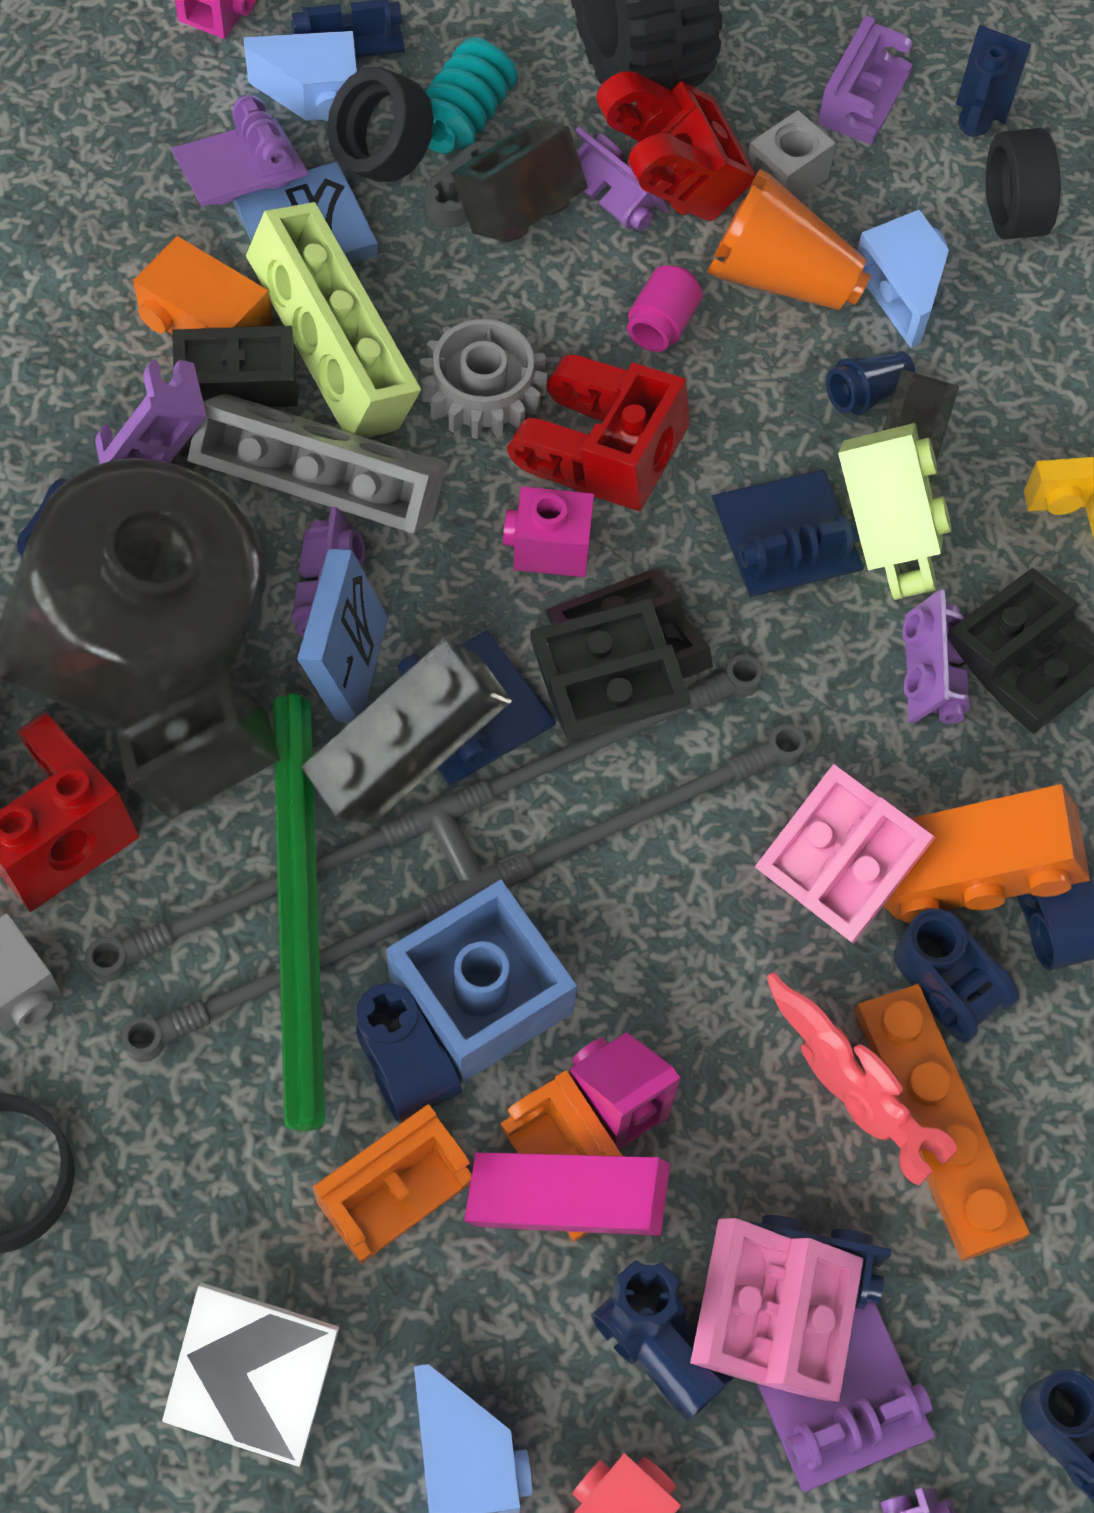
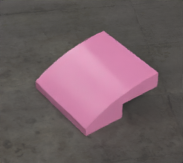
[755,764,935,944]
[690,1218,864,1402]

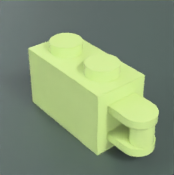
[838,423,951,600]

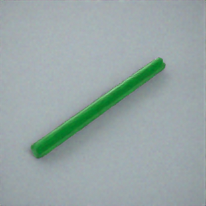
[273,693,325,1132]

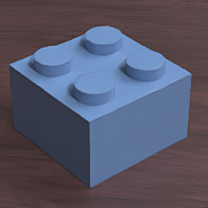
[386,879,577,1084]

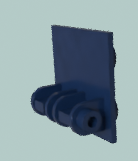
[712,469,864,597]
[382,630,556,786]

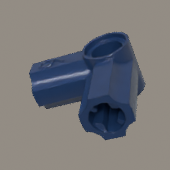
[591,1261,734,1421]

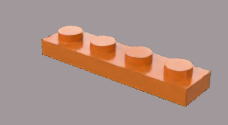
[854,984,1030,1262]

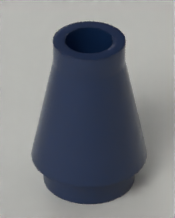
[826,351,915,415]

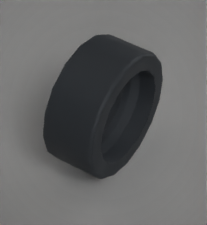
[327,67,434,182]
[985,128,1061,240]

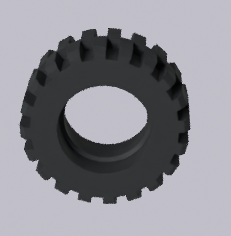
[571,0,722,102]

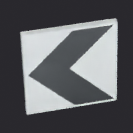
[162,1282,339,1467]

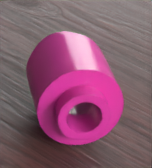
[627,266,703,352]

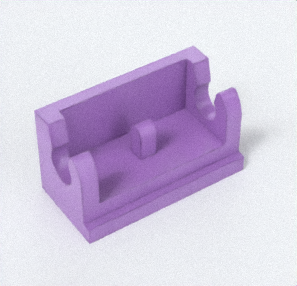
[817,15,913,145]
[95,359,207,486]

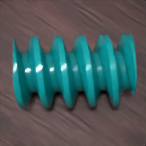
[425,37,518,155]

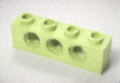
[246,202,421,438]

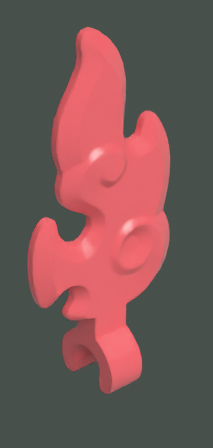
[767,972,958,1185]

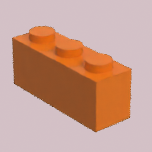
[884,784,1090,923]

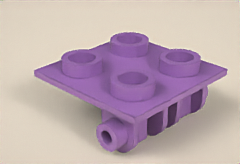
[171,95,308,207]
[756,1303,935,1493]

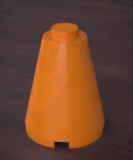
[706,169,871,310]

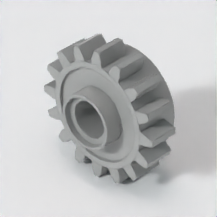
[419,317,547,439]

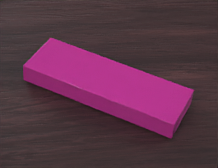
[464,1152,670,1236]

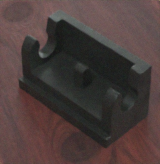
[172,326,298,407]

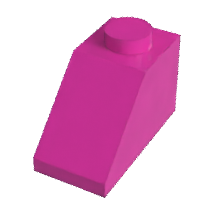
[569,1032,680,1150]

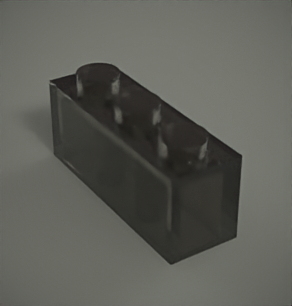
[302,638,512,824]

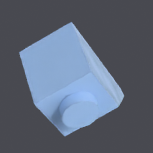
[243,31,357,121]
[857,210,949,348]
[414,1364,532,1513]

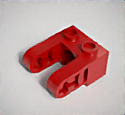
[596,71,756,222]
[507,355,690,512]
[0,712,140,913]

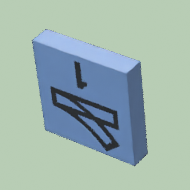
[234,161,378,264]
[297,549,388,724]

